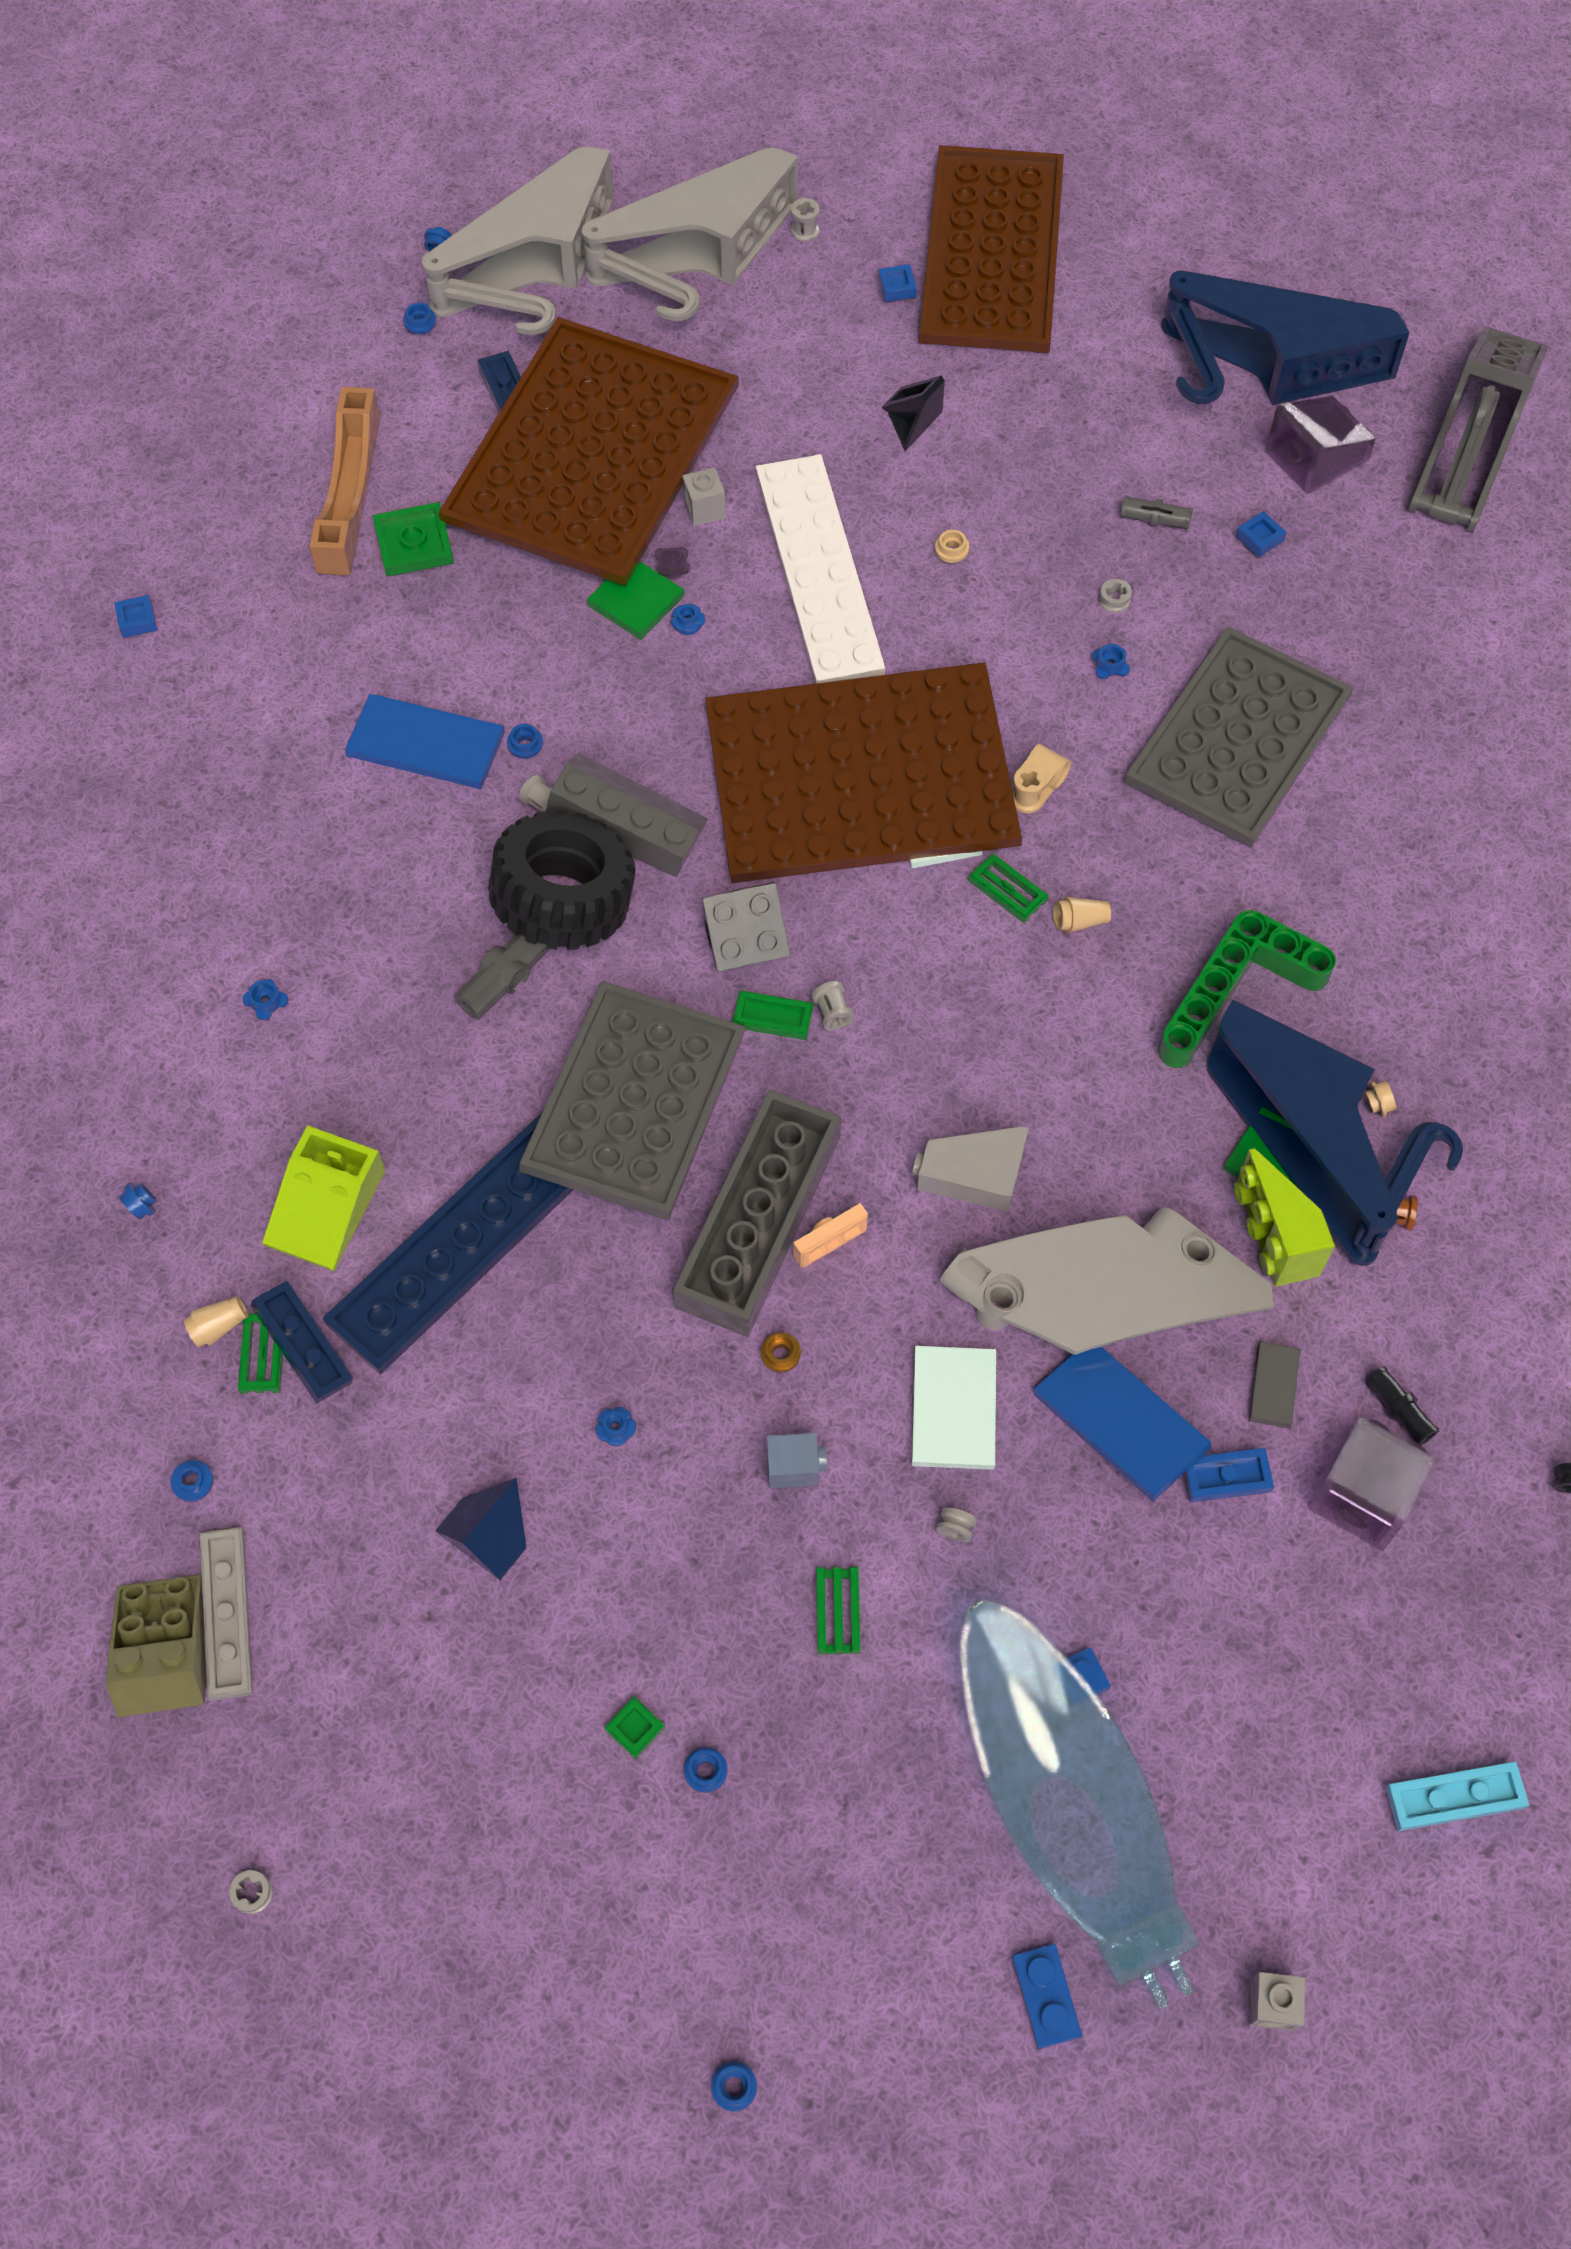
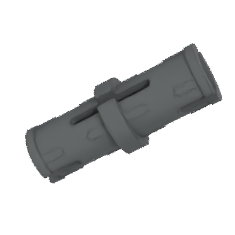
[1121,495,1193,530]

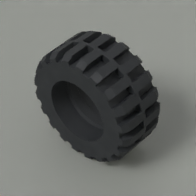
[488,810,636,950]

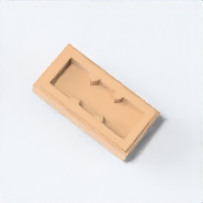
[793,1203,868,1268]

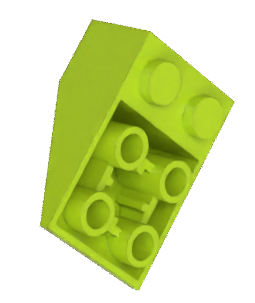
[262,1125,386,1272]
[1234,1148,1335,1287]

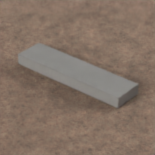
[200,1527,253,1701]

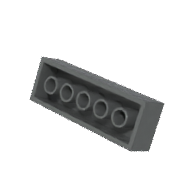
[673,1090,841,1337]

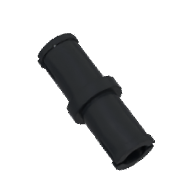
[1365,1366,1440,1446]

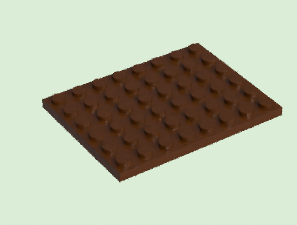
[438,317,739,586]
[705,662,1022,883]

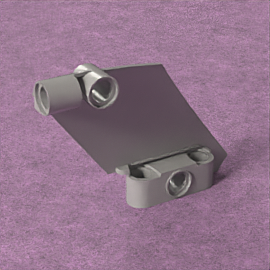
[939,1208,1274,1355]

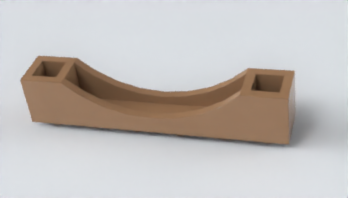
[309,387,380,575]

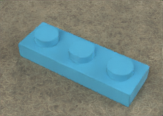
[1386,1762,1530,1832]

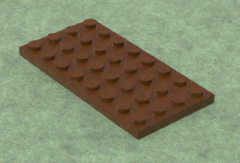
[919,145,1064,353]

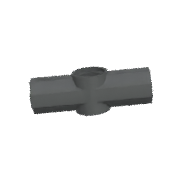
[454,934,550,1019]

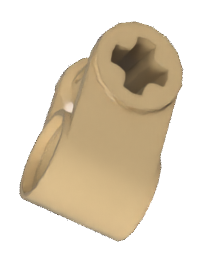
[1013,744,1071,813]

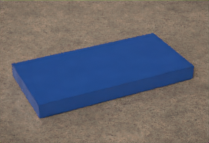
[345,693,505,790]
[1034,1347,1211,1502]

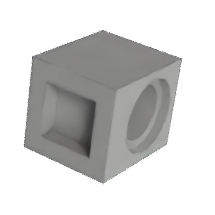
[682,467,726,526]
[1249,1972,1305,2032]

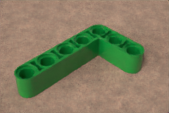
[1159,910,1336,1068]

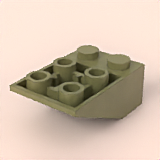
[105,1574,206,1717]

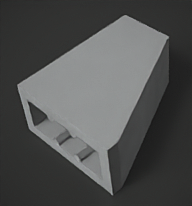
[912,1126,1029,1212]

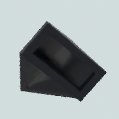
[882,375,945,451]

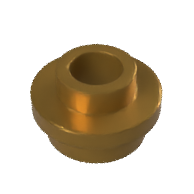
[761,1333,801,1373]

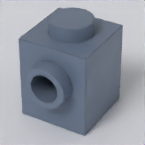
[767,1433,827,1489]

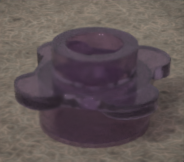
[654,547,690,580]

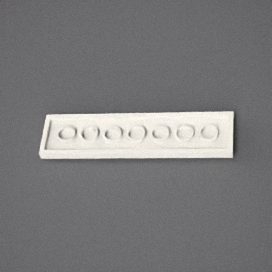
[756,454,885,684]

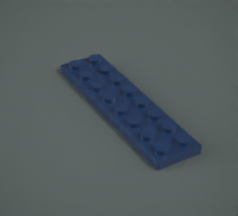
[322,1113,574,1375]

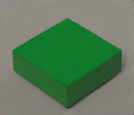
[604,1696,666,1760]

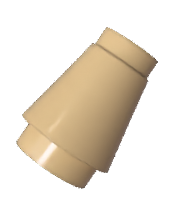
[1053,896,1111,934]
[184,1296,249,1347]

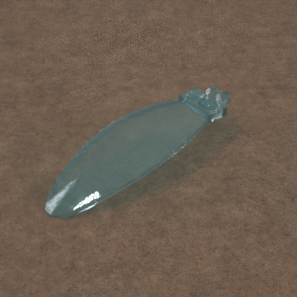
[960,1601,1199,2009]

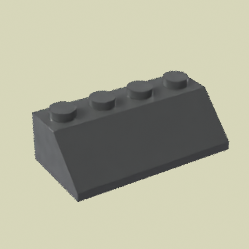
[546,753,708,877]

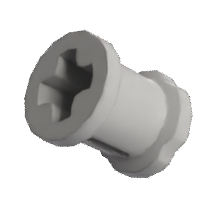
[791,198,820,242]
[519,775,552,814]
[811,981,856,1031]

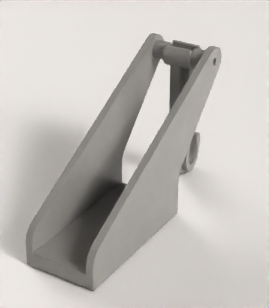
[422,147,614,335]
[582,148,798,321]

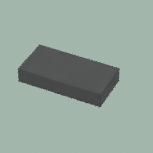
[1249,1342,1301,1429]

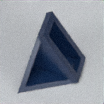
[436,1478,527,1581]

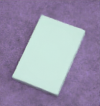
[912,1346,996,1470]

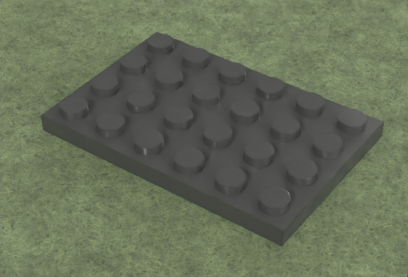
[1124,626,1353,848]
[519,981,745,1221]

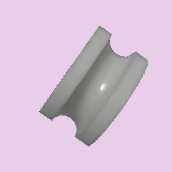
[1099,579,1132,613]
[936,1508,977,1542]
[229,1870,273,1914]

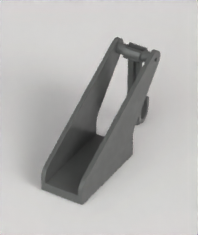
[1408,326,1548,533]

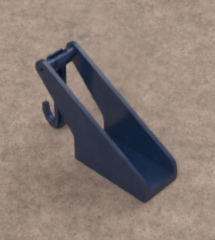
[1161,270,1410,406]
[1206,999,1463,1266]

